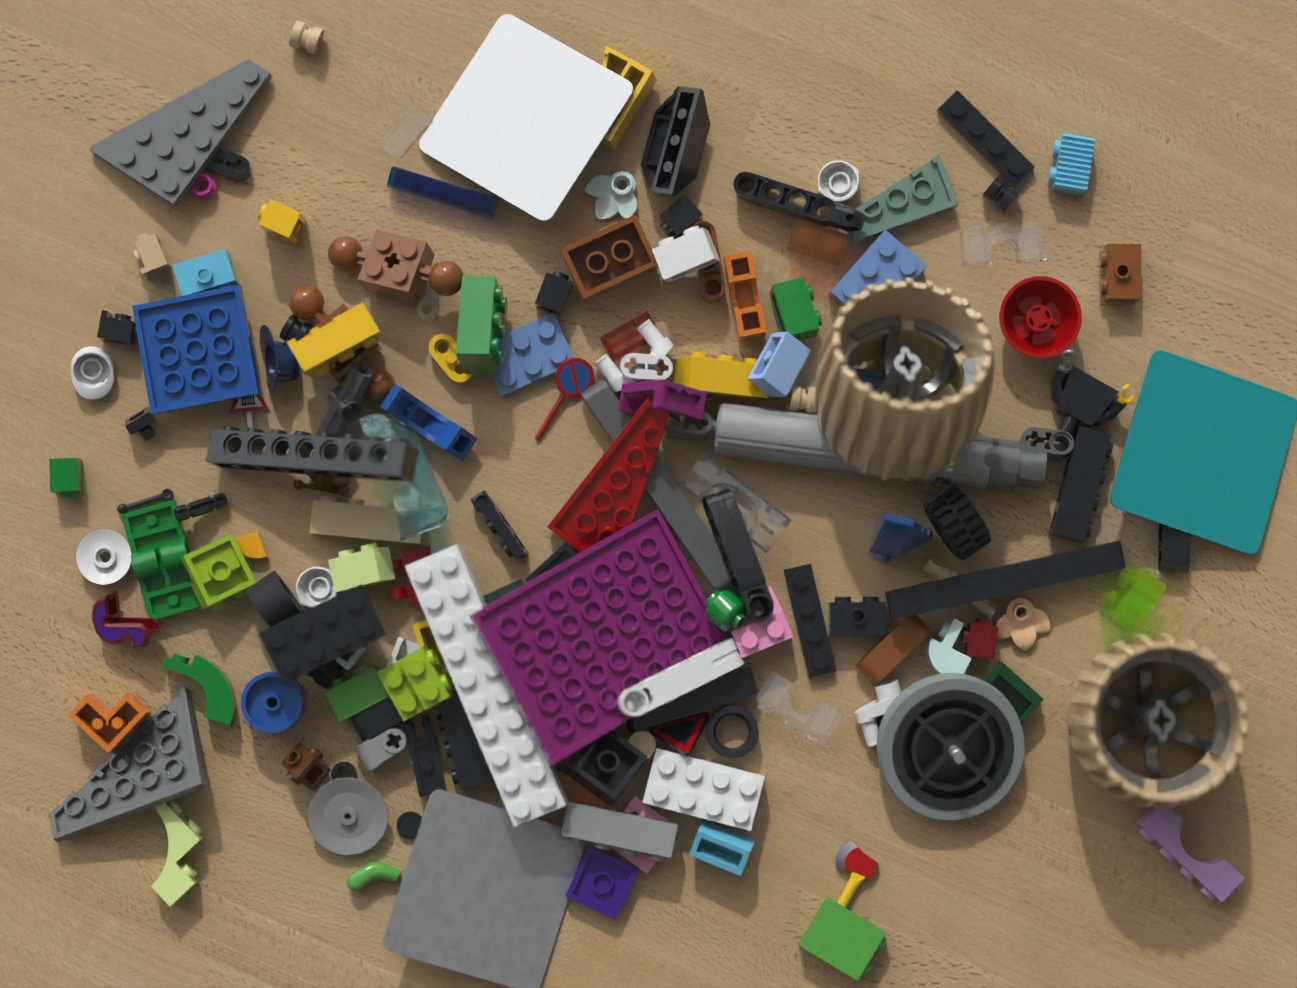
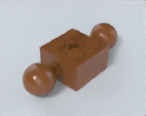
[328,230,464,304]
[289,285,396,404]

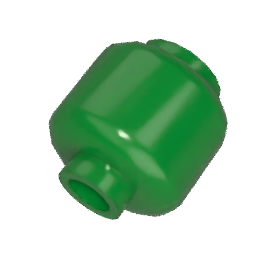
[705,590,746,631]

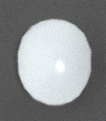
[70,346,114,400]

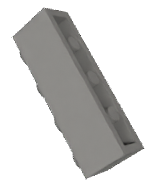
[561,801,678,862]

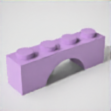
[1136,806,1244,902]

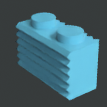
[1047,134,1095,196]

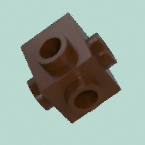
[281,742,331,791]

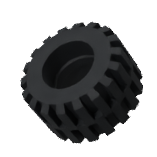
[924,485,991,561]

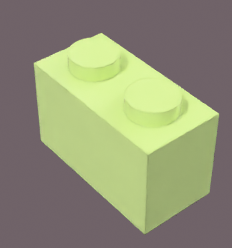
[328,543,395,592]

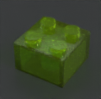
[1099,566,1167,632]

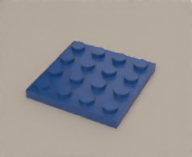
[132,285,261,415]

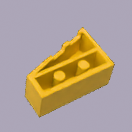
[601,46,657,150]
[287,303,383,378]
[672,352,767,400]

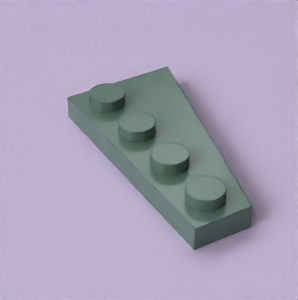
[848,154,958,243]

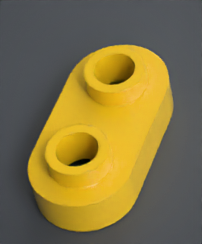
[429,334,473,383]

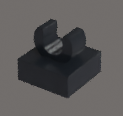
[125,406,155,441]

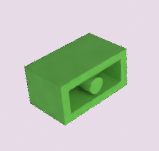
[324,664,389,722]

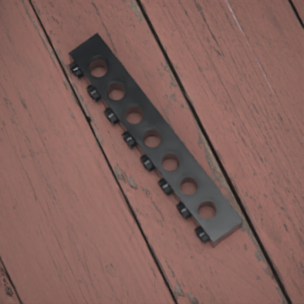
[206,426,419,483]

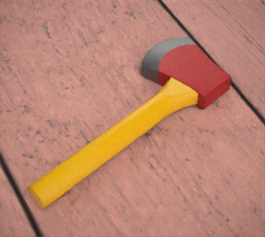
[836,841,879,908]

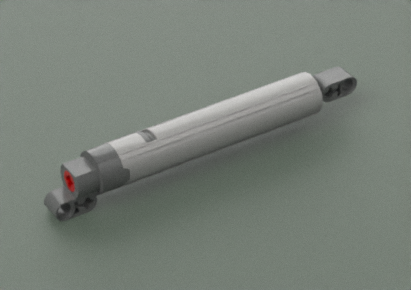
[663,403,1074,493]

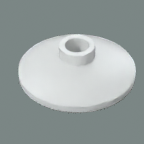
[76,529,132,585]

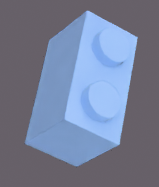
[747,332,811,398]

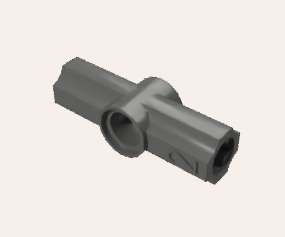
[317,363,374,438]

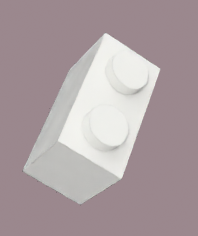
[652,226,720,282]

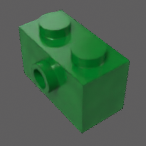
[769,277,822,341]

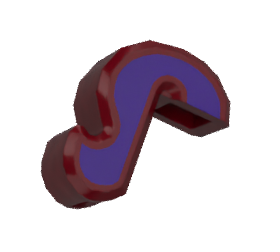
[92,591,160,649]

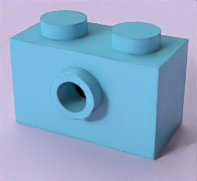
[172,249,239,296]
[689,819,755,876]

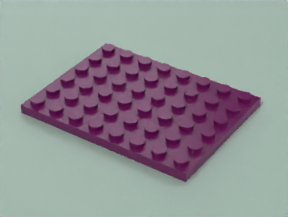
[469,509,728,765]

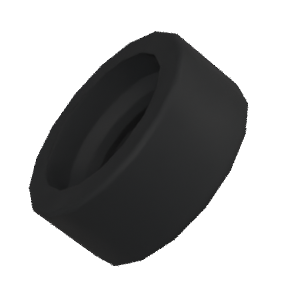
[706,705,759,758]

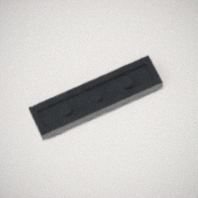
[937,90,1035,187]
[783,563,836,678]

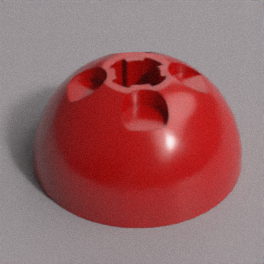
[999,276,1082,358]

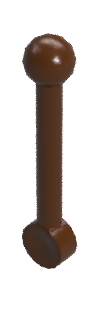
[293,479,351,497]

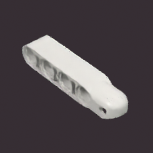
[618,638,744,717]

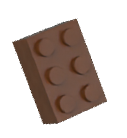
[560,214,659,303]

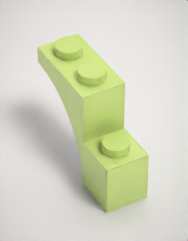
[151,800,204,907]

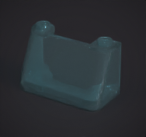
[358,413,449,541]

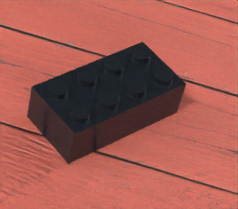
[259,584,387,684]

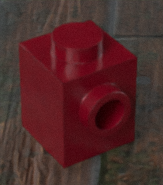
[961,618,999,659]

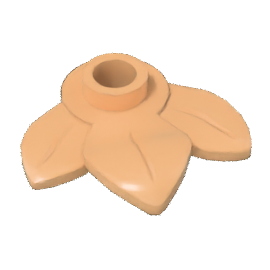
[996,597,1051,651]

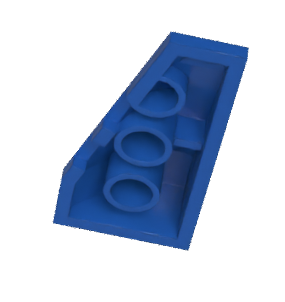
[869,514,933,562]

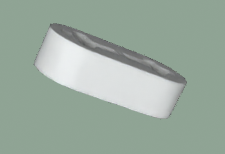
[620,353,673,380]

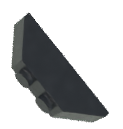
[641,86,710,196]

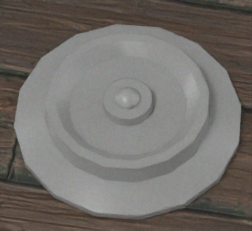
[307,777,388,855]

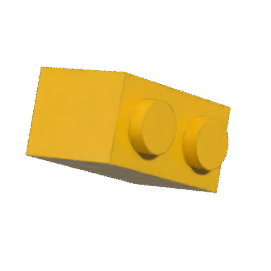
[257,199,307,246]

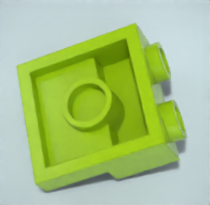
[181,533,256,611]
[377,645,454,721]

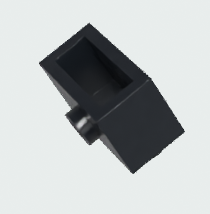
[828,597,886,636]

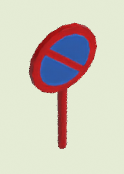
[535,357,594,440]

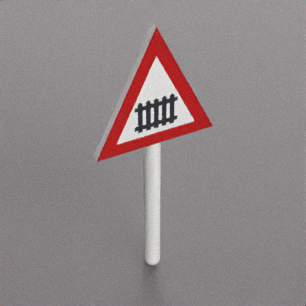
[228,394,270,428]

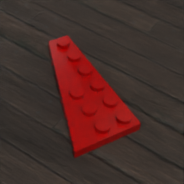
[547,396,671,552]

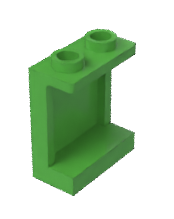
[798,896,887,981]

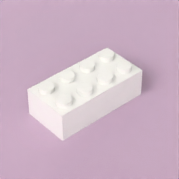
[642,747,765,831]

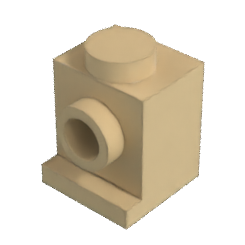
[133,232,172,278]

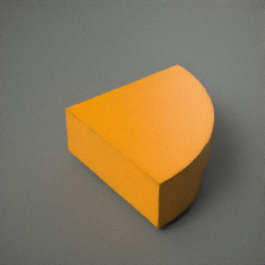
[235,531,268,559]

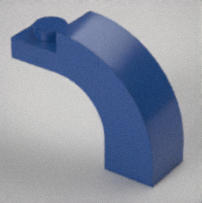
[380,384,478,462]

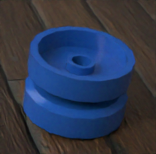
[241,672,306,733]

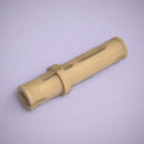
[922,555,998,619]

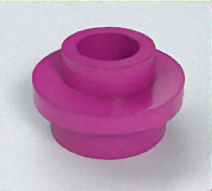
[189,172,216,200]

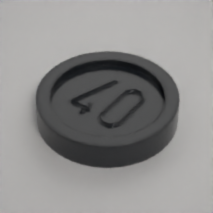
[396,811,422,839]

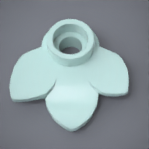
[585,171,637,219]

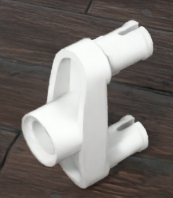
[594,319,674,393]
[854,679,901,747]

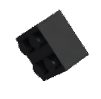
[567,730,647,808]

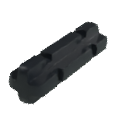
[174,492,228,522]

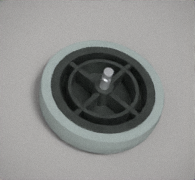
[877,673,1025,820]

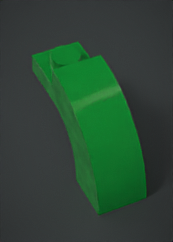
[161,653,237,725]

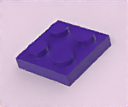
[565,845,639,920]

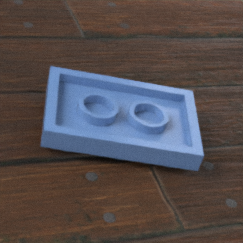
[491,312,574,397]

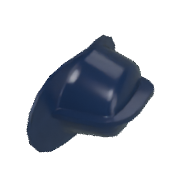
[259,325,299,390]

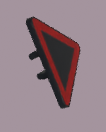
[649,712,709,756]

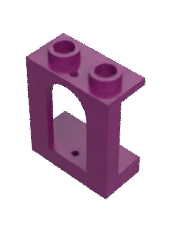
[618,379,706,420]

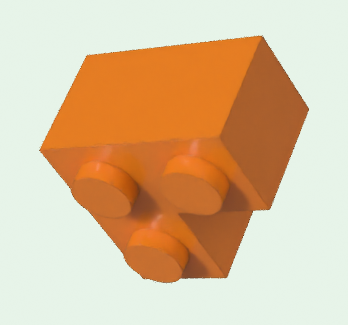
[68,693,152,753]

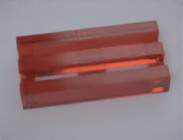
[599,311,656,362]

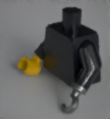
[1051,349,1138,436]

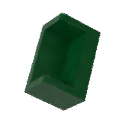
[983,662,1044,724]

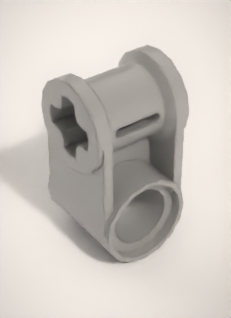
[354,726,409,772]

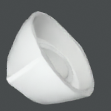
[817,160,859,201]
[296,567,337,607]

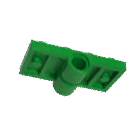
[121,499,201,620]

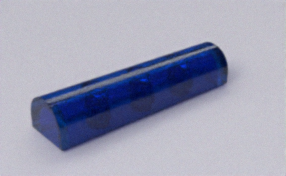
[387,166,499,219]

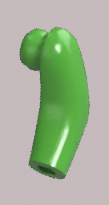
[347,862,400,891]

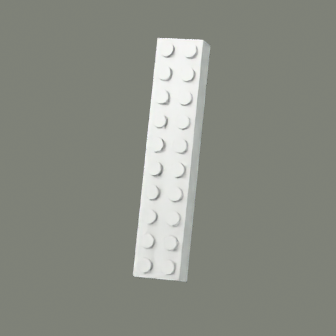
[405,543,568,827]

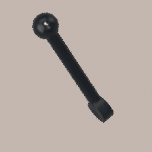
[117,489,173,514]

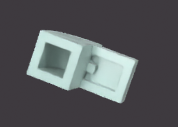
[926,618,972,674]

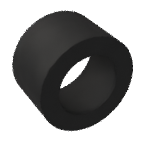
[246,571,303,627]

